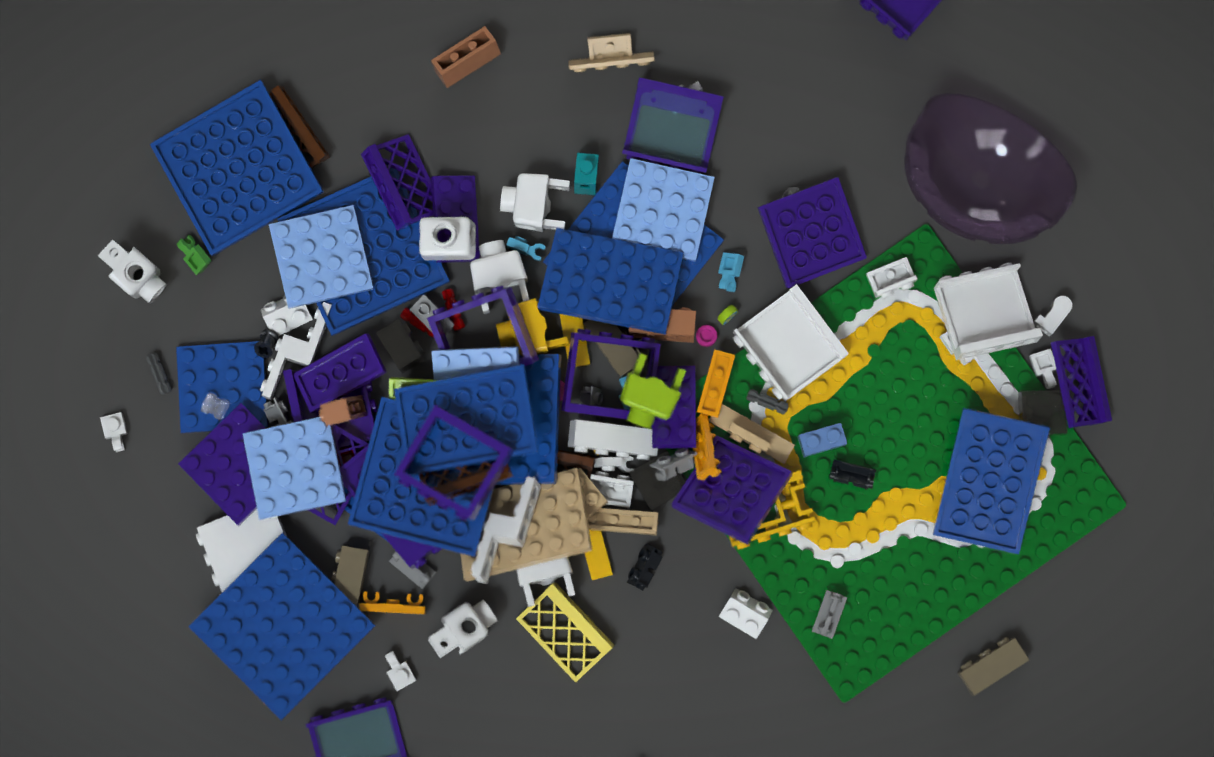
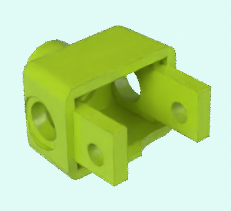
[620,353,686,429]

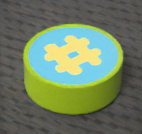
[717,305,738,325]

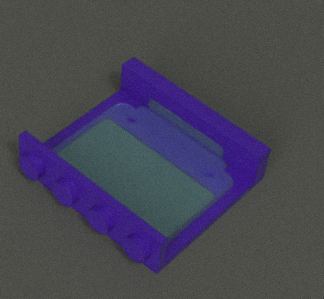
[622,77,724,174]
[306,697,407,757]

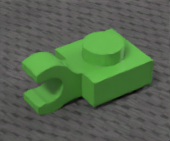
[177,235,212,275]

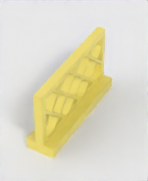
[516,582,615,683]

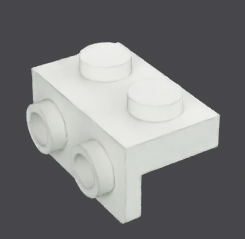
[866,257,918,299]
[261,296,313,336]
[590,471,634,508]
[719,588,773,639]

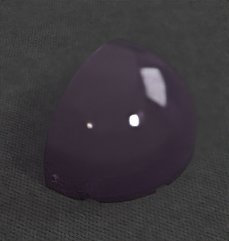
[904,93,1077,244]

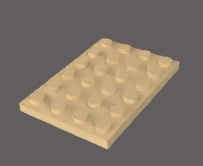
[461,468,592,582]

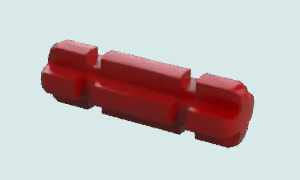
[442,288,465,331]
[400,308,434,338]

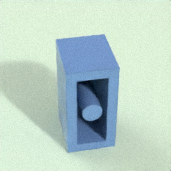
[797,423,847,458]

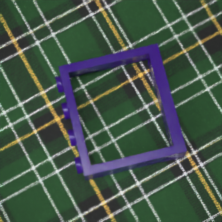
[427,285,539,366]
[561,329,661,419]
[394,405,514,521]

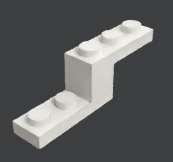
[260,302,332,401]
[471,477,541,584]

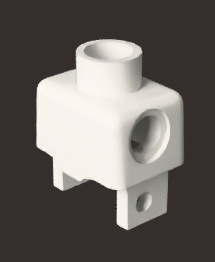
[500,173,570,232]
[419,217,476,260]
[98,240,167,304]
[470,240,529,314]
[517,557,575,607]
[428,600,497,658]

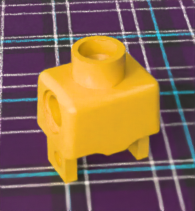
[496,298,569,356]

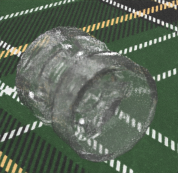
[201,392,230,421]

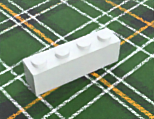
[568,420,658,460]

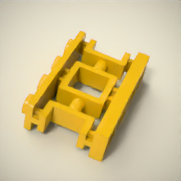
[728,470,816,550]

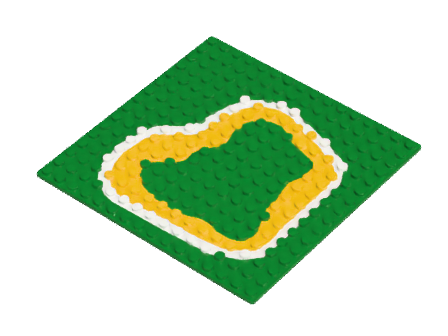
[651,224,1126,703]

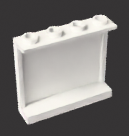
[934,263,1043,360]
[733,284,849,402]
[196,509,287,592]

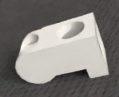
[1034,296,1072,336]

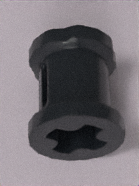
[254,329,279,358]

